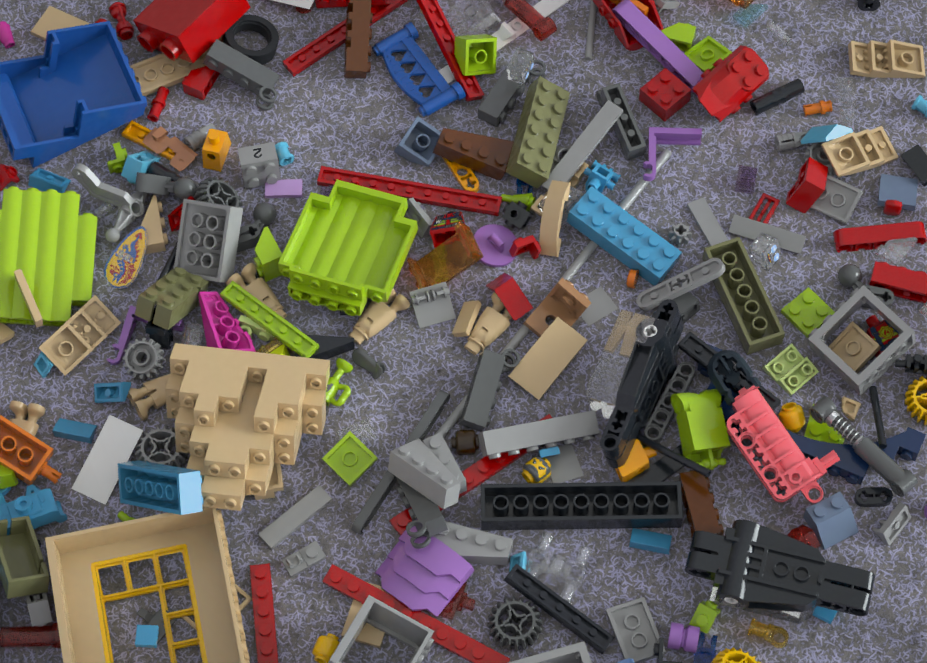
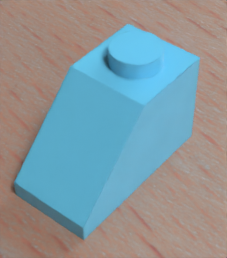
[121,150,161,184]

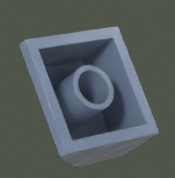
[394,116,441,166]
[803,491,859,550]

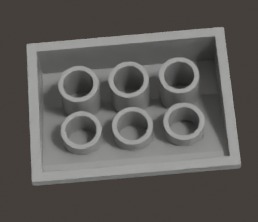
[174,199,243,283]

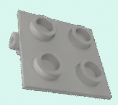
[409,282,456,329]

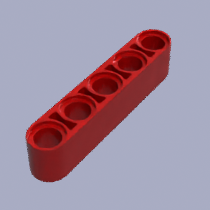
[833,221,927,253]

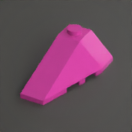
[198,291,256,352]

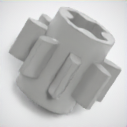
[668,222,692,247]

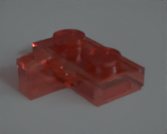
[439,582,475,620]

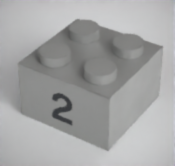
[237,142,281,189]

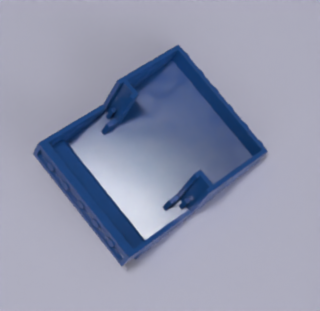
[0,21,147,168]

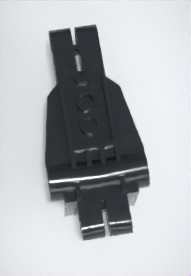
[586,299,684,468]
[685,520,875,624]

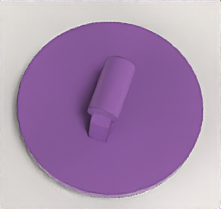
[472,224,517,267]

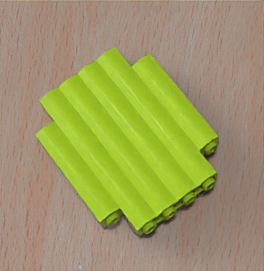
[278,180,418,316]
[0,186,97,327]

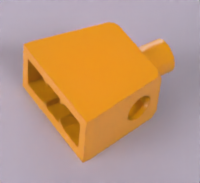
[202,129,231,172]
[615,439,657,482]

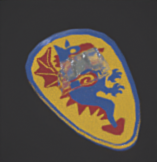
[103,226,148,289]

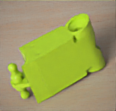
[671,389,730,470]

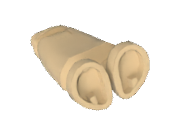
[226,263,287,318]
[348,289,410,345]
[464,292,512,355]
[127,374,170,421]
[9,401,46,437]

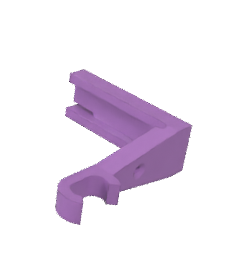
[643,127,702,181]
[106,306,185,365]

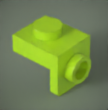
[107,142,128,174]
[689,600,721,634]

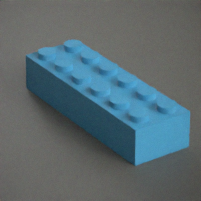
[566,186,682,286]
[117,460,203,515]

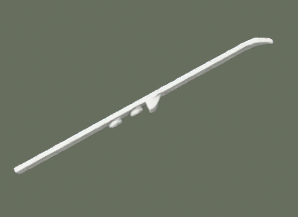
[432,0,570,88]

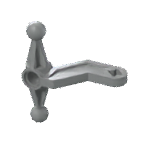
[72,163,147,243]

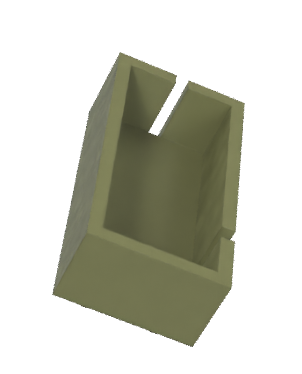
[134,267,209,330]
[0,516,49,599]

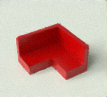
[786,157,828,213]
[486,273,533,321]

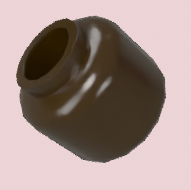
[451,430,479,455]

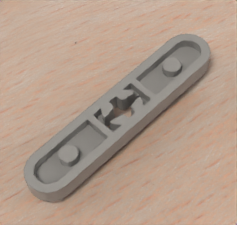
[636,258,725,311]

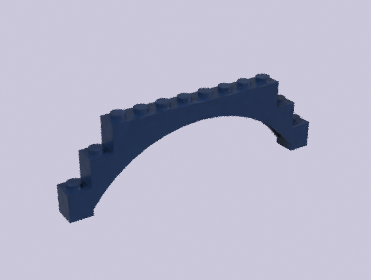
[697,344,926,485]

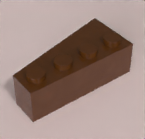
[344,0,373,78]
[432,128,514,181]
[679,471,724,539]

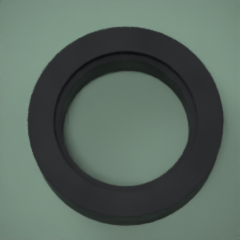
[223,15,279,65]

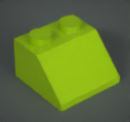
[454,34,497,76]
[253,226,282,282]

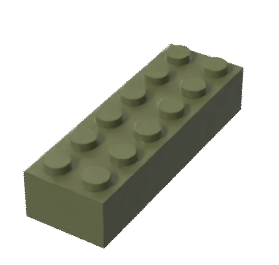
[506,76,570,188]
[702,237,785,355]

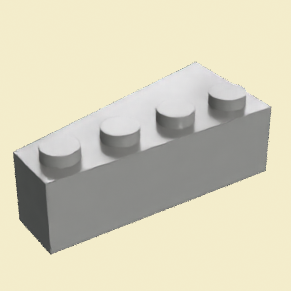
[434,521,513,566]

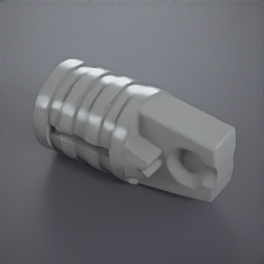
[183,123,216,151]
[774,132,807,152]

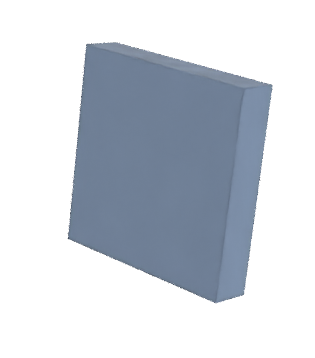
[877,174,918,211]

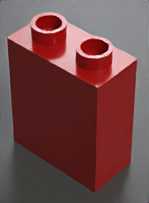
[133,0,251,63]

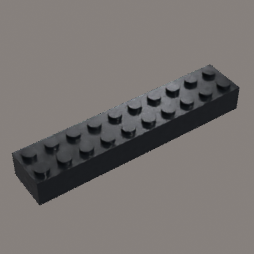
[481,481,683,530]

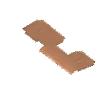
[142,126,199,172]

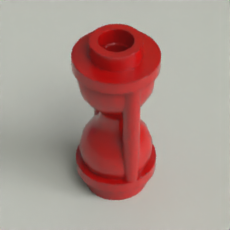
[109,2,134,40]

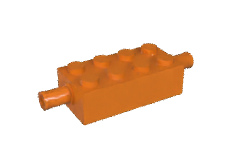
[0,415,62,485]

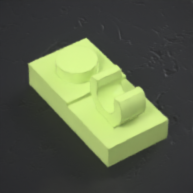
[238,315,276,342]

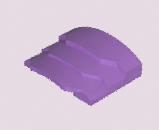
[375,526,475,617]

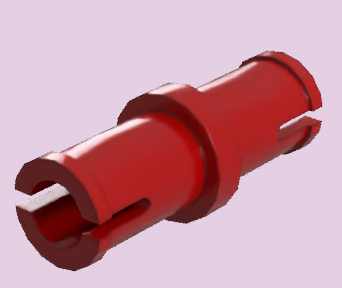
[147,86,170,122]

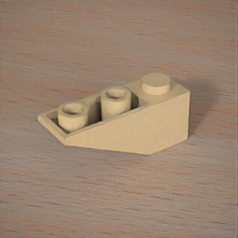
[141,195,169,254]

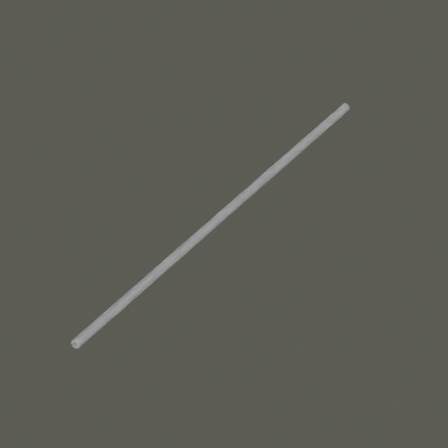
[434,149,672,438]

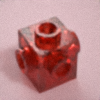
[786,524,820,548]

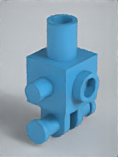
[584,160,621,193]

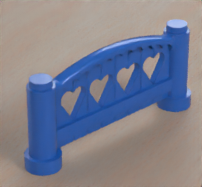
[372,22,466,117]

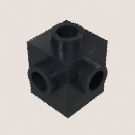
[502,201,534,230]

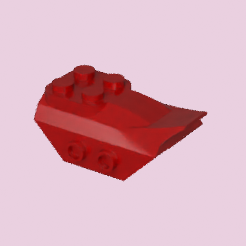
[592,0,664,51]
[692,45,769,122]

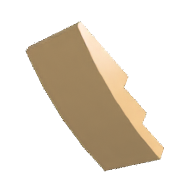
[848,39,925,78]
[821,126,898,177]
[38,295,121,376]
[509,317,588,400]

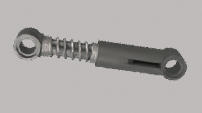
[809,396,918,497]

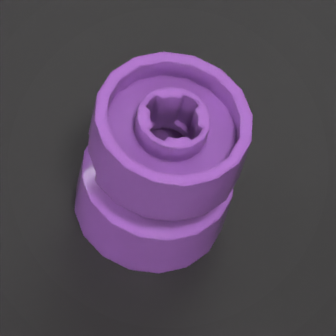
[667,622,700,653]

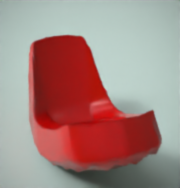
[883,200,902,216]

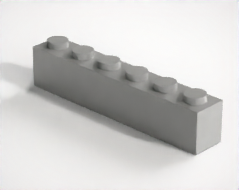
[478,410,600,459]

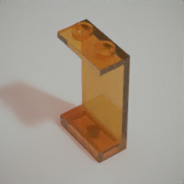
[407,222,484,289]

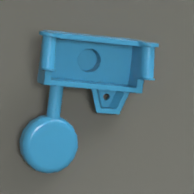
[0,484,67,535]

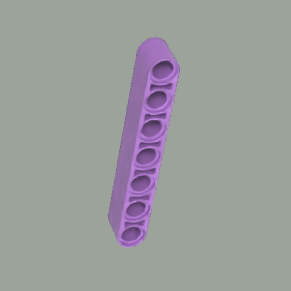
[612,0,703,98]

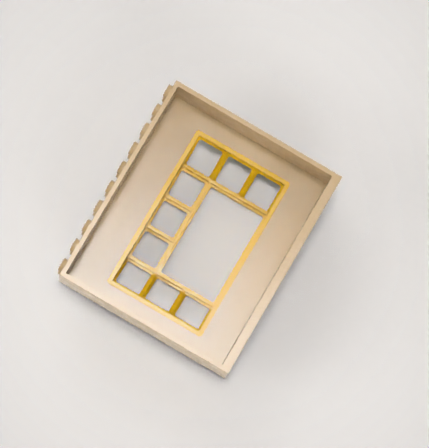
[45,507,250,663]

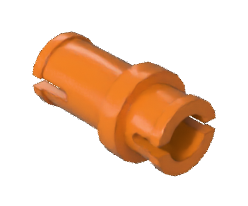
[803,100,832,116]

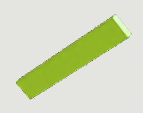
[220,281,319,358]

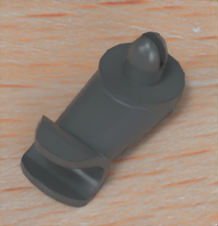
[352,348,386,379]

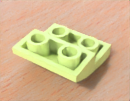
[762,343,819,396]

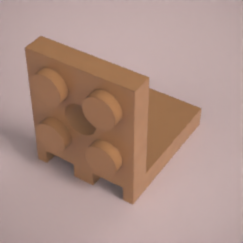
[523,277,591,338]

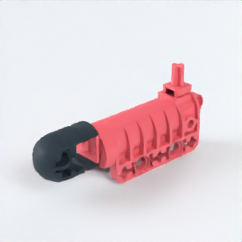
[707,350,840,504]

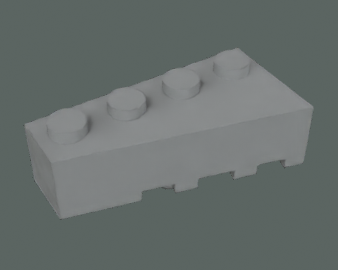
[388,438,461,509]

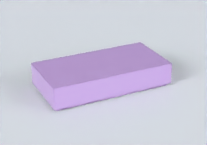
[265,179,302,198]

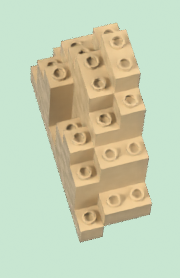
[165,343,330,511]

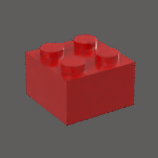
[639,68,692,122]

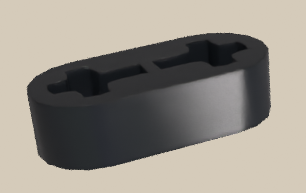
[854,487,893,507]

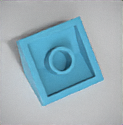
[801,124,853,144]

